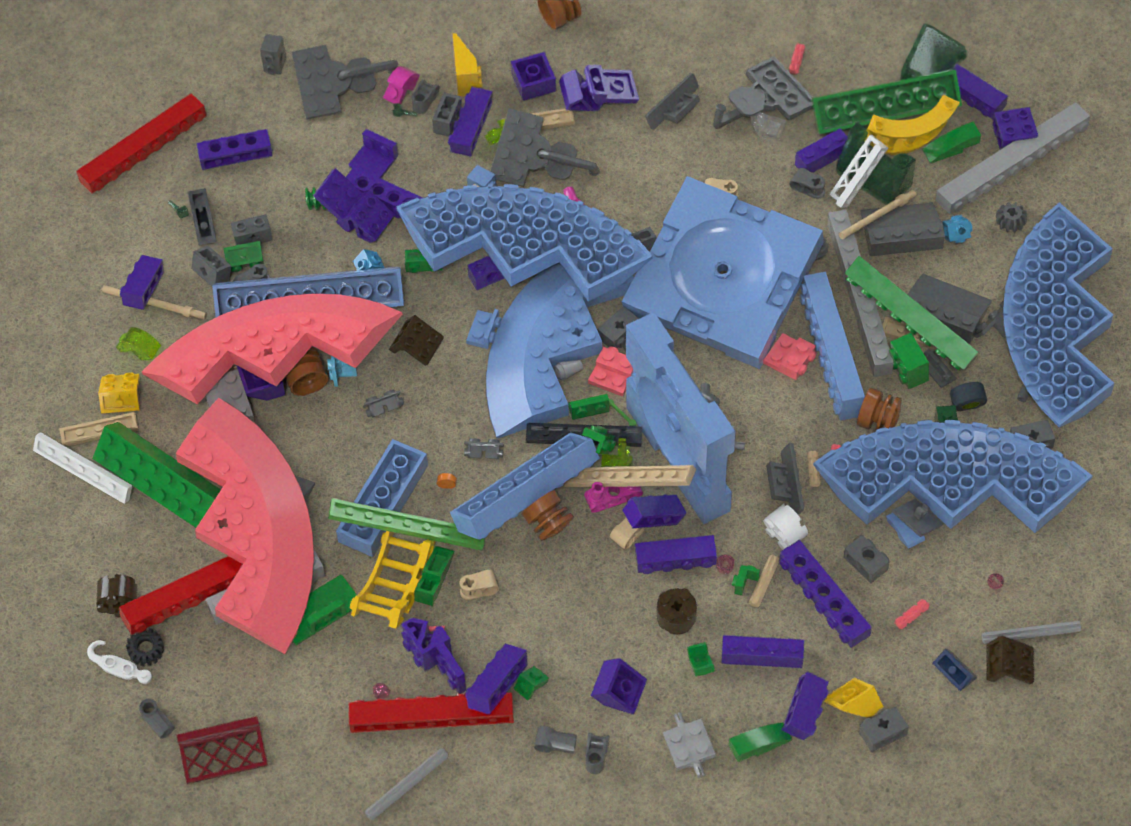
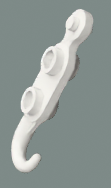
[87,640,152,684]

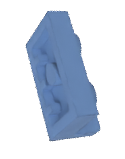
[466,309,501,349]

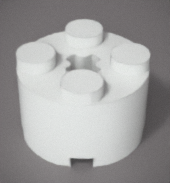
[763,504,808,550]

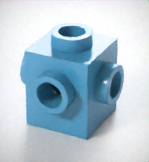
[942,215,973,243]
[353,249,385,270]

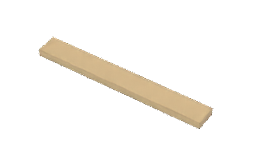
[564,465,696,487]

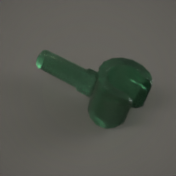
[392,103,418,117]
[168,200,189,219]

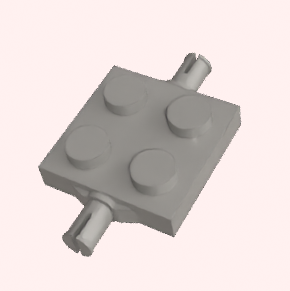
[663,713,716,778]

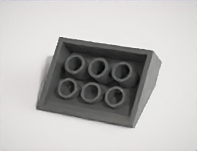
[860,202,945,256]
[908,273,992,344]

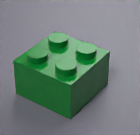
[889,333,929,389]

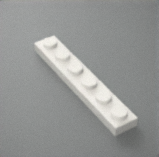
[33,432,132,504]

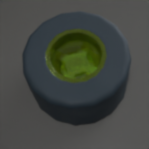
[950,382,987,411]

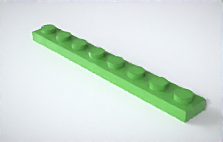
[328,498,484,550]

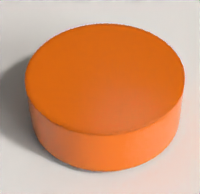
[437,473,457,489]

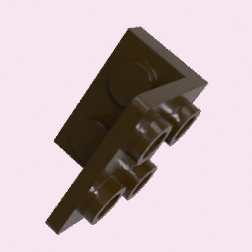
[388,315,444,366]
[986,635,1034,684]

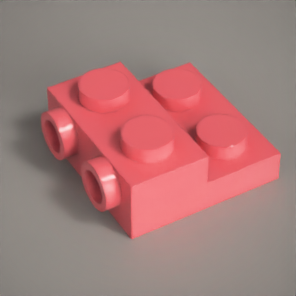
[763,333,817,380]
[588,346,633,397]

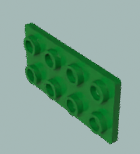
[292,575,357,645]

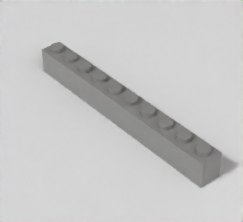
[936,102,1090,215]
[827,210,893,377]

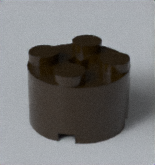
[96,574,137,618]
[657,588,697,635]

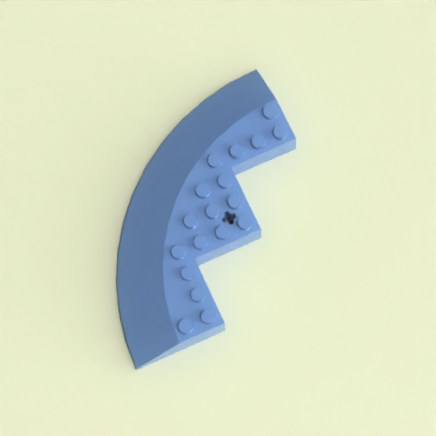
[396,184,653,302]
[1003,202,1114,428]
[486,262,634,439]
[813,420,1092,533]

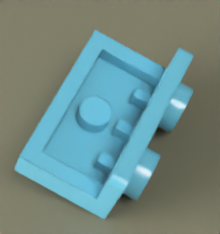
[327,356,357,387]

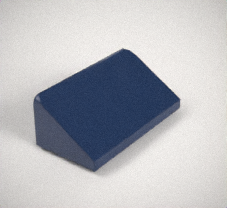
[932,648,977,691]

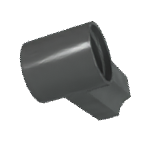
[139,698,175,739]
[534,726,577,754]

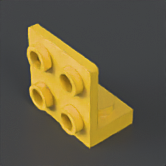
[98,372,140,413]

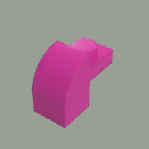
[383,66,420,106]

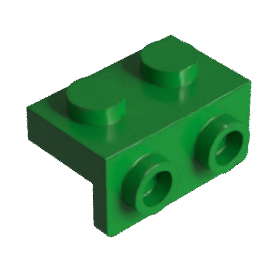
[223,241,264,272]
[405,249,443,273]
[568,394,609,420]
[582,425,616,454]

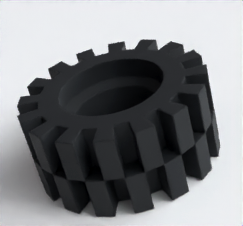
[126,628,164,667]

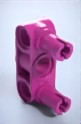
[584,482,643,513]

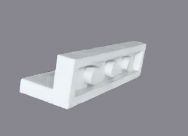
[830,135,888,208]

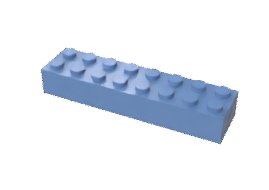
[799,272,865,421]
[450,433,600,539]

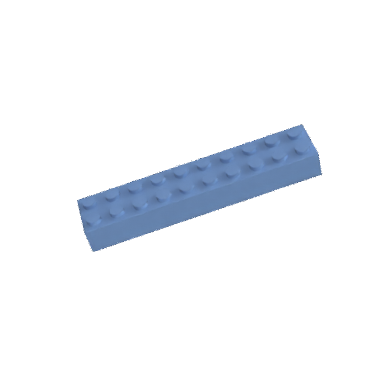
[212,266,404,317]

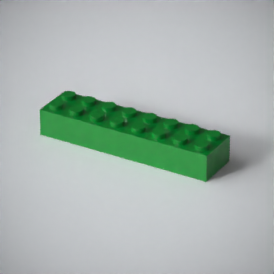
[811,69,962,134]
[845,256,979,371]
[92,422,226,529]

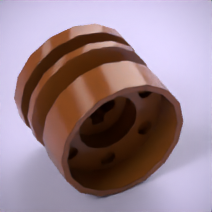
[537,0,582,29]
[285,347,328,396]
[857,388,902,430]
[522,490,574,541]

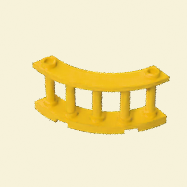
[856,95,960,155]
[350,531,436,629]

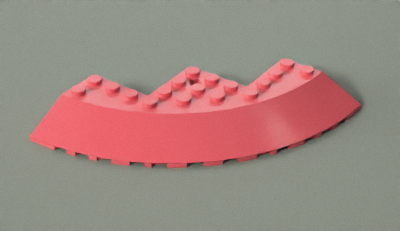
[142,294,403,405]
[176,398,314,654]

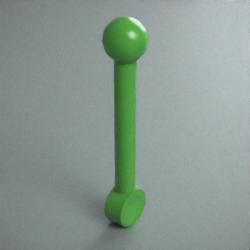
[609,399,636,426]

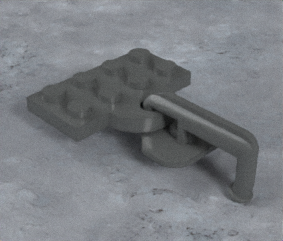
[292,45,398,120]
[713,57,813,129]
[490,108,600,187]

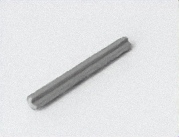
[981,621,1081,644]
[365,748,448,820]

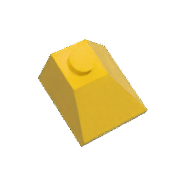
[824,678,883,717]

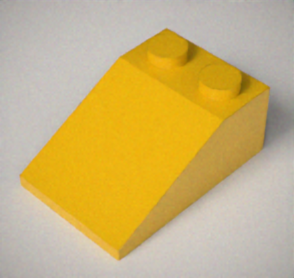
[452,33,482,96]

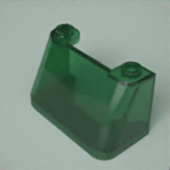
[900,23,968,80]
[836,123,916,205]

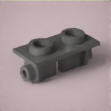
[924,349,957,388]
[363,389,404,418]
[464,438,504,459]

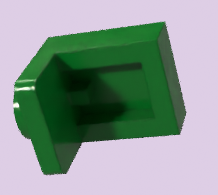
[732,565,760,596]
[687,642,715,677]
[514,666,549,700]

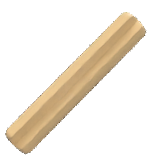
[749,555,779,608]

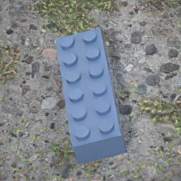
[336,439,428,557]

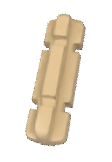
[808,451,820,487]

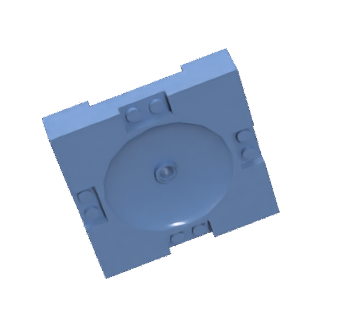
[622,176,824,369]
[626,312,735,524]

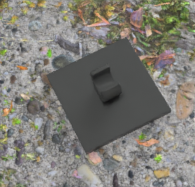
[892,499,944,537]

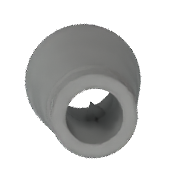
[553,359,583,380]

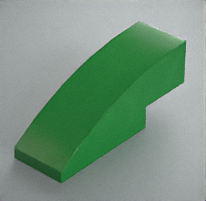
[922,121,981,164]
[414,546,454,606]
[729,722,793,762]

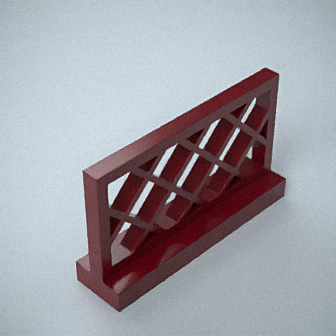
[176,716,268,784]

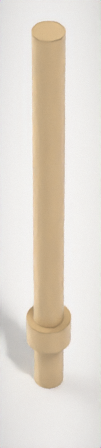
[839,190,916,239]
[102,285,207,320]

